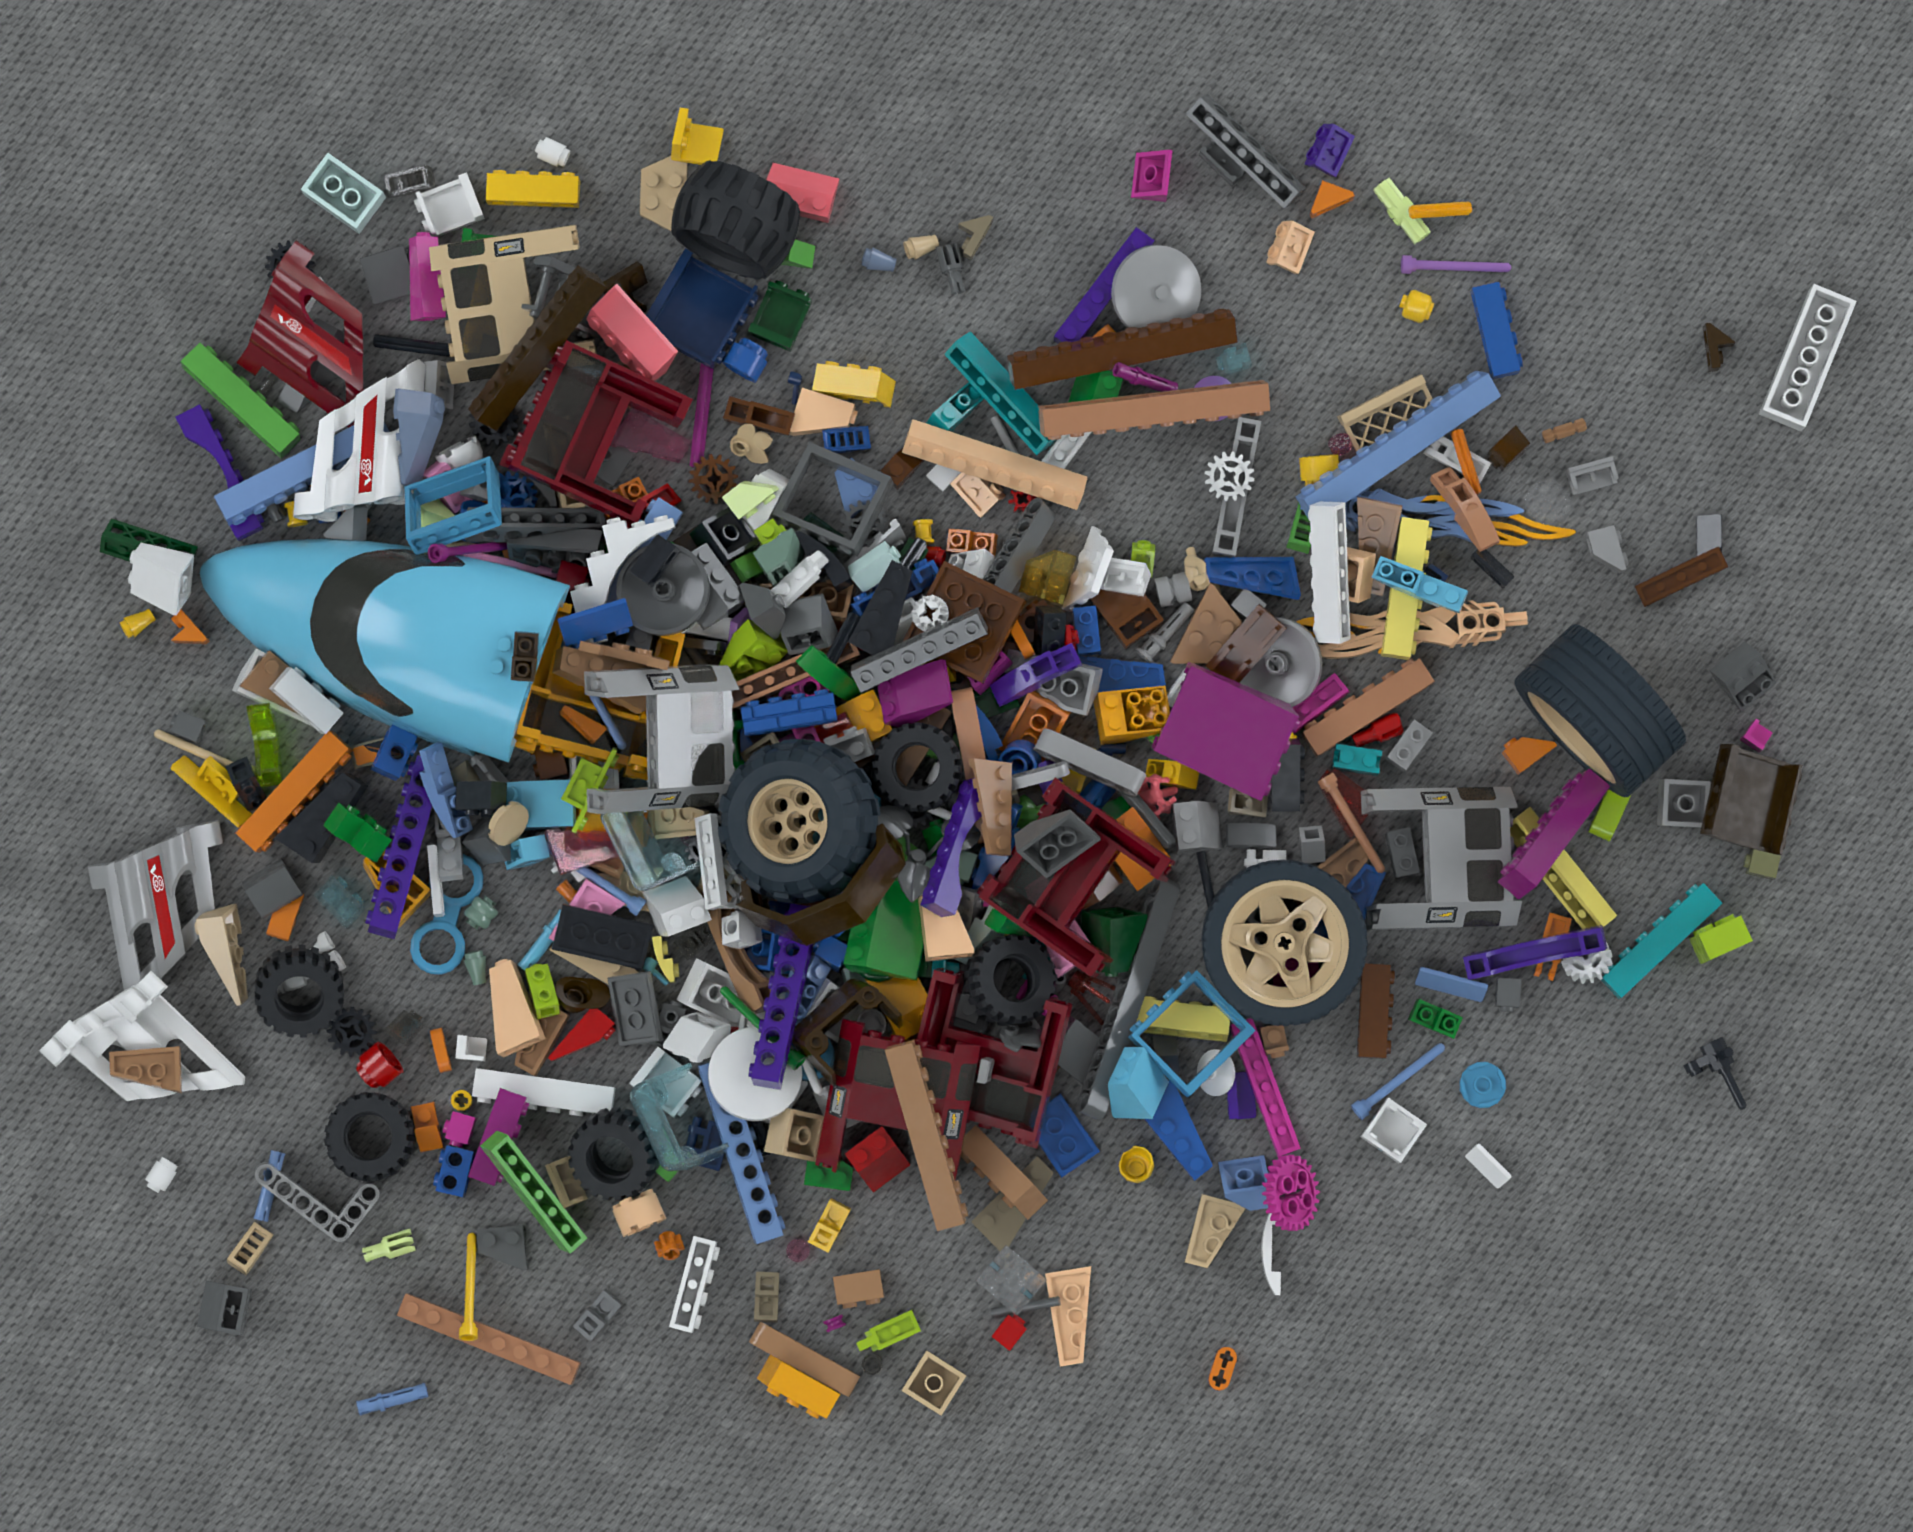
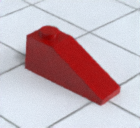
[548,1008,616,1062]

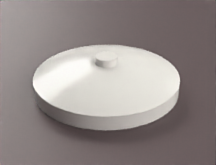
[708,1027,802,1121]

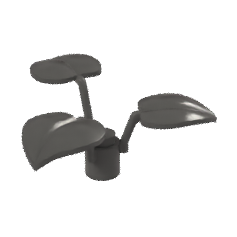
[878,805,981,902]

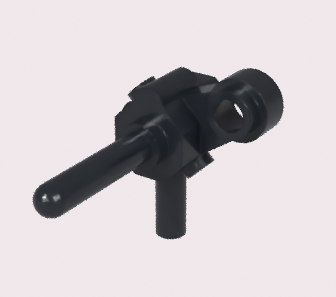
[1683,1037,1747,1110]

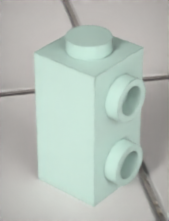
[848,541,901,592]

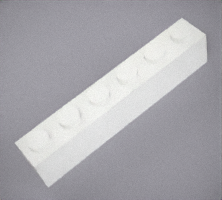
[1308,501,1351,644]
[472,1068,616,1116]

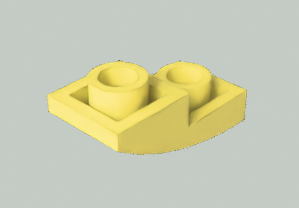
[652,936,679,983]

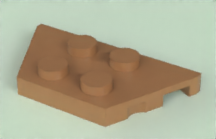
[1170,583,1242,664]

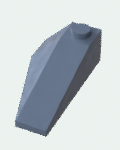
[393,388,445,490]

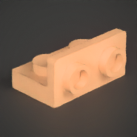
[1266,221,1315,274]
[950,472,1006,518]

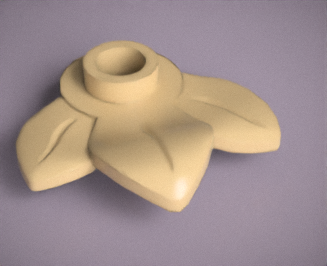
[730,424,773,464]

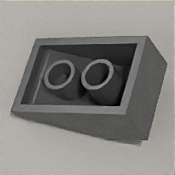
[1014,810,1101,878]

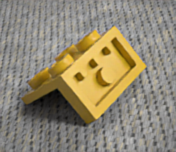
[671,107,724,165]

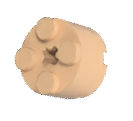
[612,1189,666,1237]

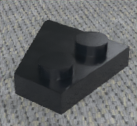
[682,638,728,655]

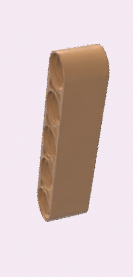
[749,1322,860,1397]

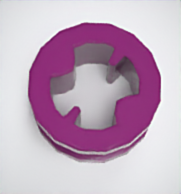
[823,1314,846,1333]

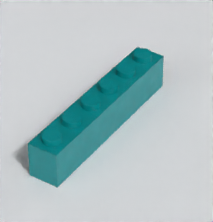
[944,331,1056,455]
[1601,883,1722,999]

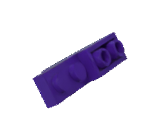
[990,643,1082,707]

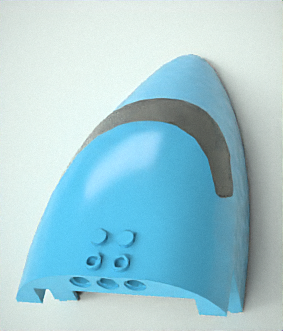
[200,539,570,763]

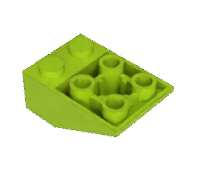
[719,619,788,682]

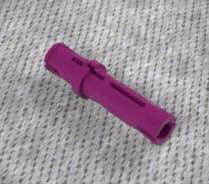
[1113,362,1178,392]

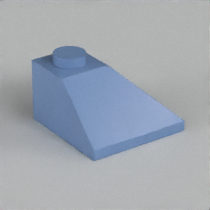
[1218,1155,1268,1211]

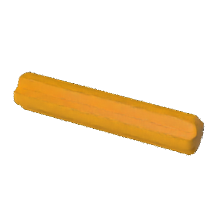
[1408,201,1472,219]

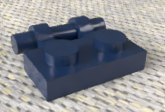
[682,1116,732,1171]

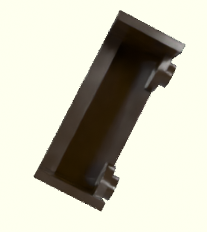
[792,979,903,1086]

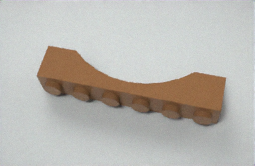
[696,875,771,1014]

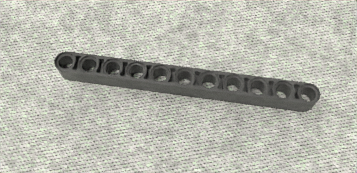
[1076,878,1180,1120]

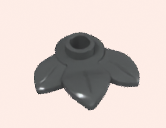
[1000,1025,1042,1052]

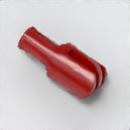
[1351,713,1403,747]

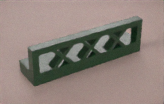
[99,518,198,562]

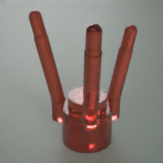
[1067,970,1116,1025]

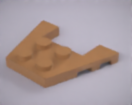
[578,641,670,670]

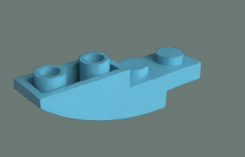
[1372,556,1468,613]

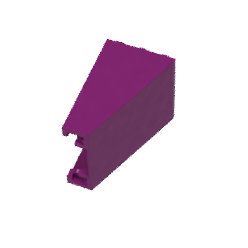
[1151,662,1300,801]

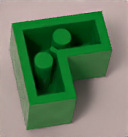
[323,803,392,863]

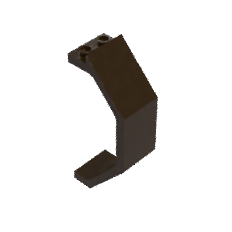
[735,823,906,946]

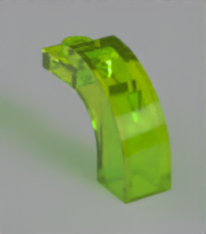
[247,703,283,787]

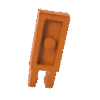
[1534,913,1572,981]

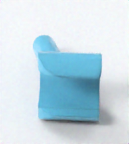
[643,957,669,986]

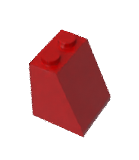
[845,1126,910,1193]

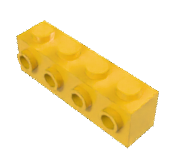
[486,170,580,208]

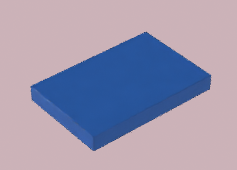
[1023,1094,1100,1178]

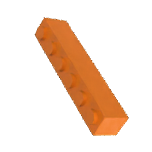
[236,730,353,853]

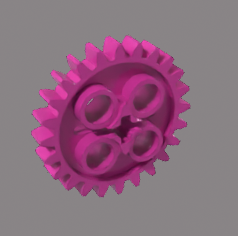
[1262,1155,1320,1231]

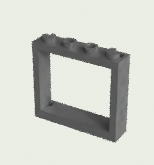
[773,442,894,556]

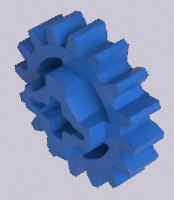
[499,471,538,508]

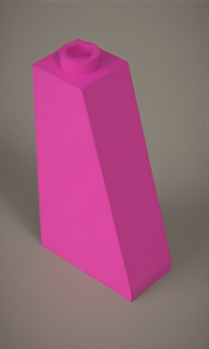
[409,232,446,321]

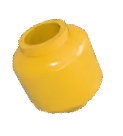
[1399,290,1435,323]

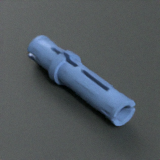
[253,1150,286,1222]
[356,1383,429,1416]

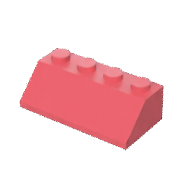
[586,284,678,381]

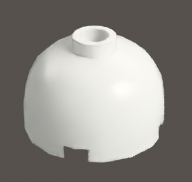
[435,436,483,469]

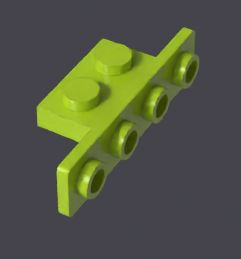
[561,747,619,834]

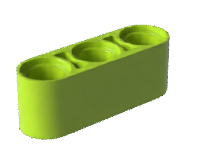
[1588,789,1632,841]

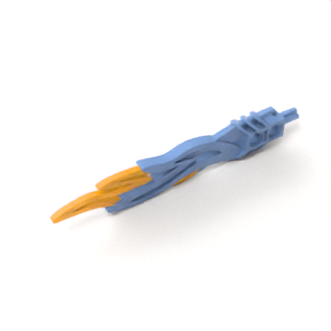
[1300,487,1576,546]

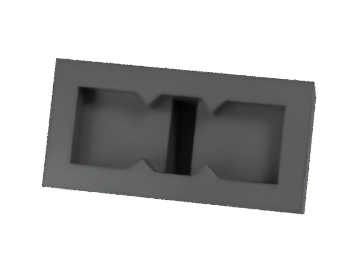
[1385,827,1420,879]

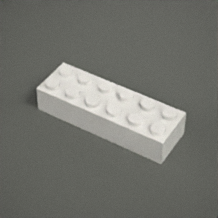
[1759,284,1857,431]

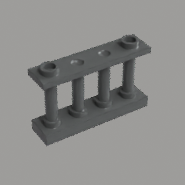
[521,255,603,340]

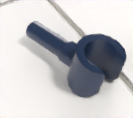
[787,371,802,405]

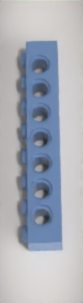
[697,1061,785,1244]

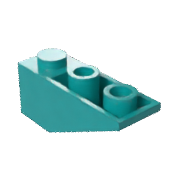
[926,382,984,432]

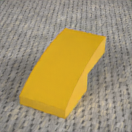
[808,1198,851,1253]

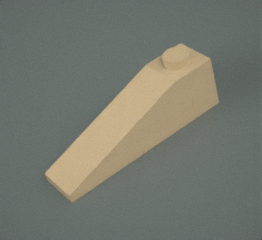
[195,904,248,1006]

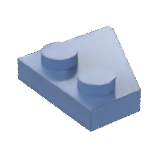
[834,457,878,518]

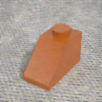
[1502,737,1557,775]

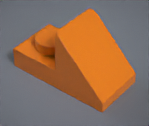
[171,609,210,644]
[411,1102,444,1152]

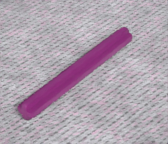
[689,363,714,468]

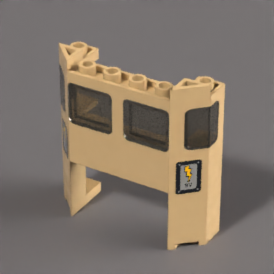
[429,225,598,384]

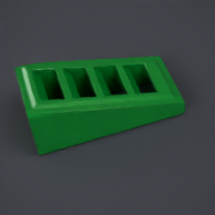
[984,908,1033,937]

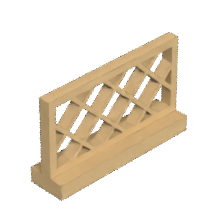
[1337,375,1433,452]

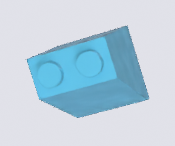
[1108,1047,1169,1119]

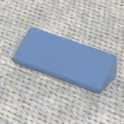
[1415,967,1488,1002]

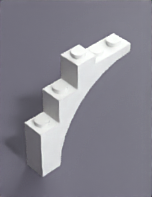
[570,515,676,643]

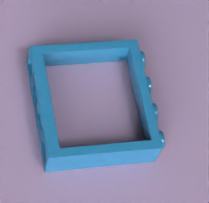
[405,456,502,555]
[1128,970,1256,1097]

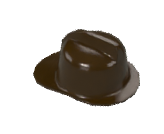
[555,977,610,1013]

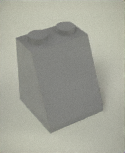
[1171,801,1223,854]

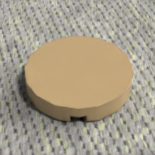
[488,801,529,846]

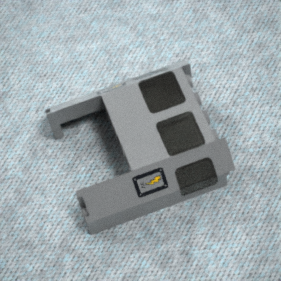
[584,664,740,814]
[1361,787,1522,930]

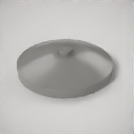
[1111,245,1201,328]
[1240,617,1322,707]

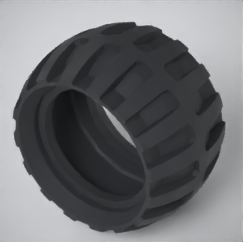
[671,160,800,280]

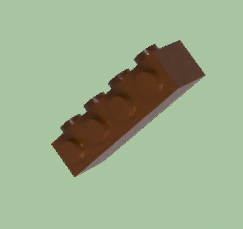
[1357,963,1395,1059]

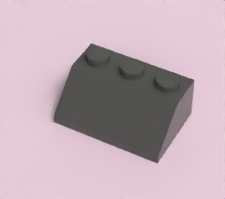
[692,543,745,631]

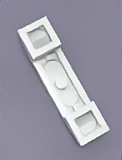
[1261,1213,1281,1295]

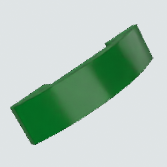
[796,645,864,702]

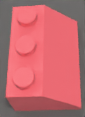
[767,163,840,223]

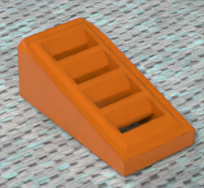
[559,705,608,744]

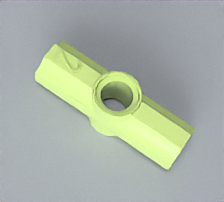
[1373,178,1431,245]

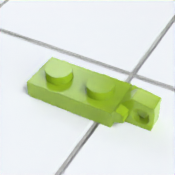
[856,1310,921,1352]

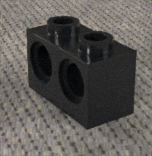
[1033,605,1066,656]

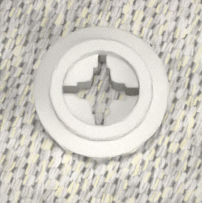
[911,595,949,631]

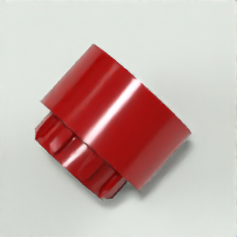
[356,1041,403,1088]

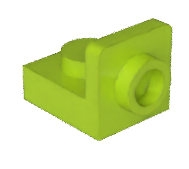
[1131,540,1155,577]

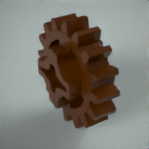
[687,454,738,504]

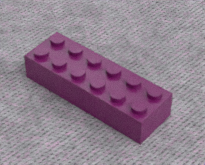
[1498,768,1610,899]

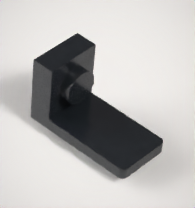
[226,756,267,811]

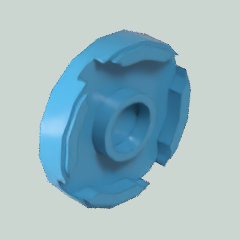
[1459,1062,1506,1108]

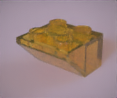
[1019,550,1077,605]

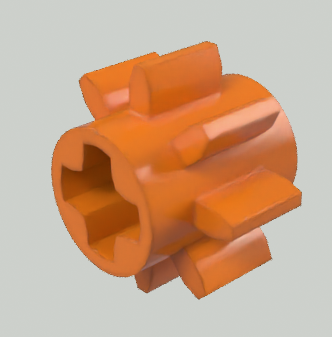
[654,1231,685,1260]

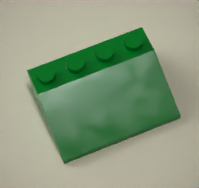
[843,881,924,981]

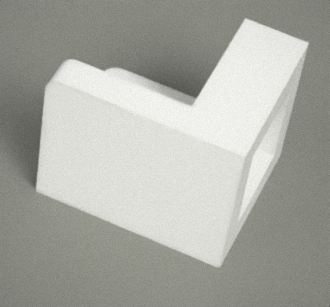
[455,1035,487,1062]

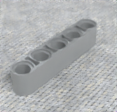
[1033,728,1146,797]

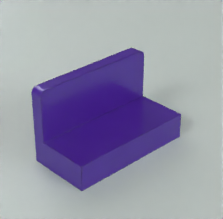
[1227,1072,1256,1120]

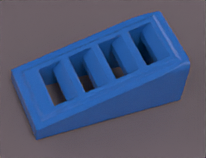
[822,426,871,453]

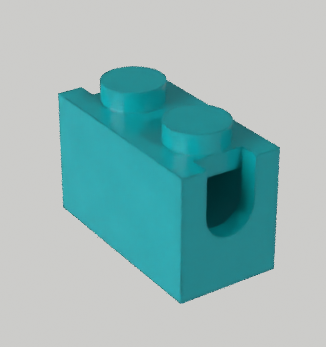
[1331,744,1382,776]

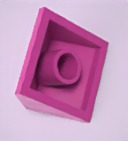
[1131,150,1172,202]

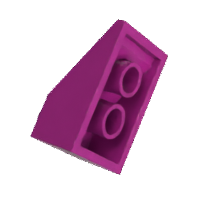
[877,659,953,728]

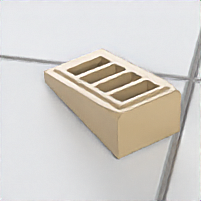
[227,1222,274,1276]

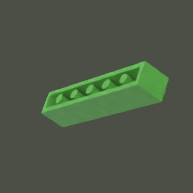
[180,343,301,459]
[480,1131,587,1254]

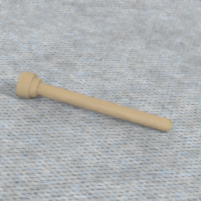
[154,729,258,776]

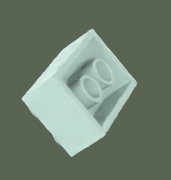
[301,153,386,234]

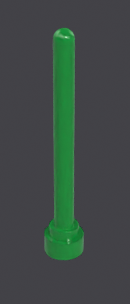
[720,986,807,1071]

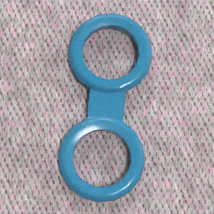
[410,854,484,975]

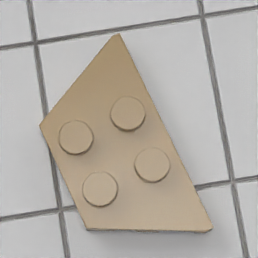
[640,156,688,231]

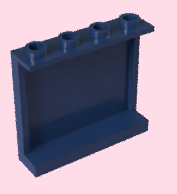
[646,248,759,370]

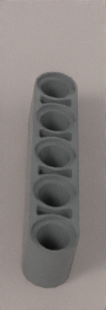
[983,498,1056,593]

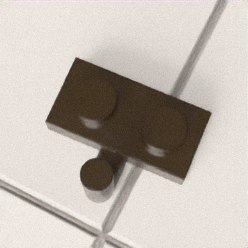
[603,261,648,313]

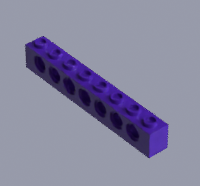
[365,755,432,940]
[748,903,814,1090]

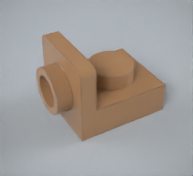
[1260,1025,1289,1059]

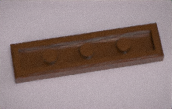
[1634,546,1728,607]

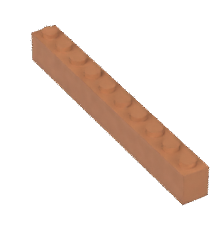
[1038,380,1270,440]

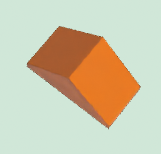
[1310,180,1355,219]

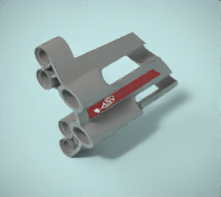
[88,820,223,990]

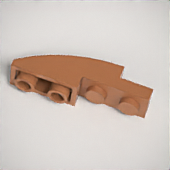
[1430,467,1500,552]

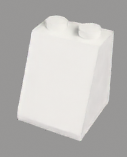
[128,543,194,615]
[642,876,712,936]

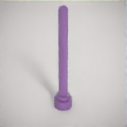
[1401,255,1511,274]

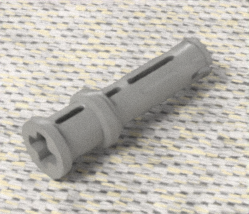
[1135,602,1195,663]

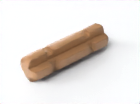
[1542,418,1587,443]

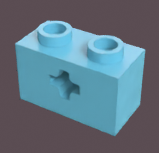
[505,835,550,870]

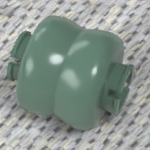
[464,895,498,930]

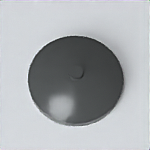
[616,543,710,636]

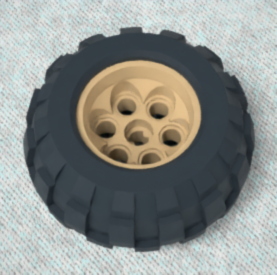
[718,739,880,904]

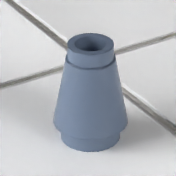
[861,247,896,272]

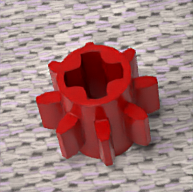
[1008,490,1037,513]

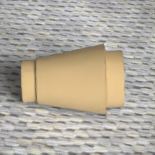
[903,235,939,260]

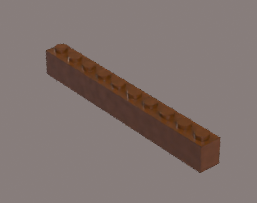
[1007,309,1238,390]

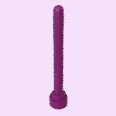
[428,542,507,563]

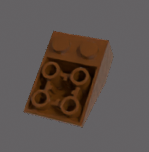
[1089,588,1164,650]

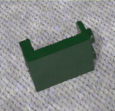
[748,280,812,352]

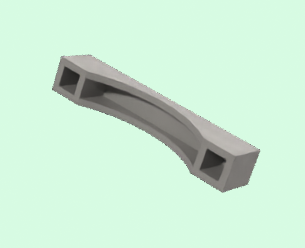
[1212,417,1261,557]

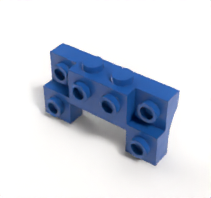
[850,558,939,618]

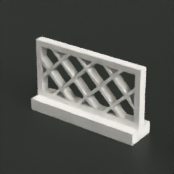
[695,813,744,910]

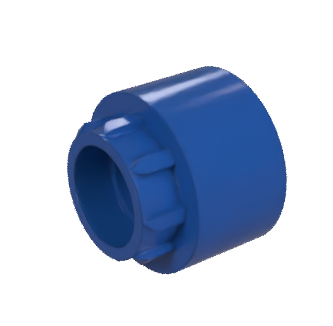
[722,338,768,383]
[998,740,1042,775]

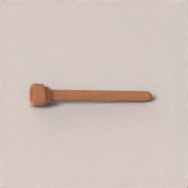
[1317,772,1385,873]

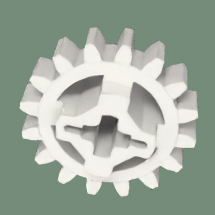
[1205,451,1254,501]
[1561,942,1613,984]

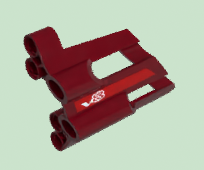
[236,240,364,428]

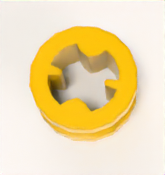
[451,1090,473,1111]

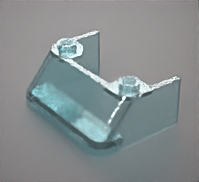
[600,786,700,891]
[630,1063,729,1171]

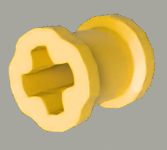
[284,501,308,527]
[913,519,934,545]

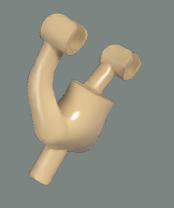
[1184,547,1221,594]

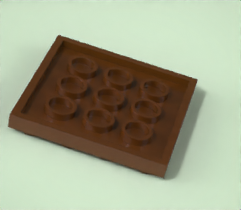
[902,561,1026,684]

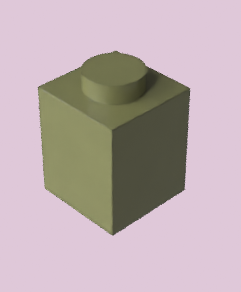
[1743,849,1781,880]

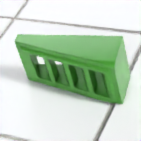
[1286,503,1311,554]

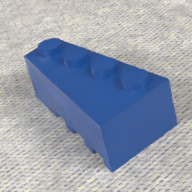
[1144,1080,1213,1181]

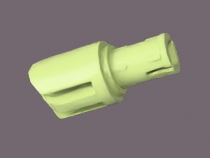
[362,1229,416,1262]

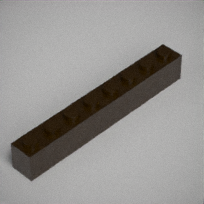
[468,265,607,431]

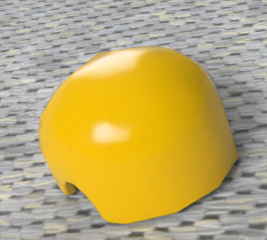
[1118,1146,1154,1183]

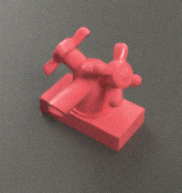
[1138,774,1178,820]

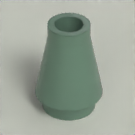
[463,950,487,985]

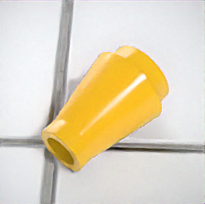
[119,608,155,638]

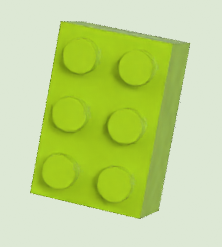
[1689,914,1753,964]

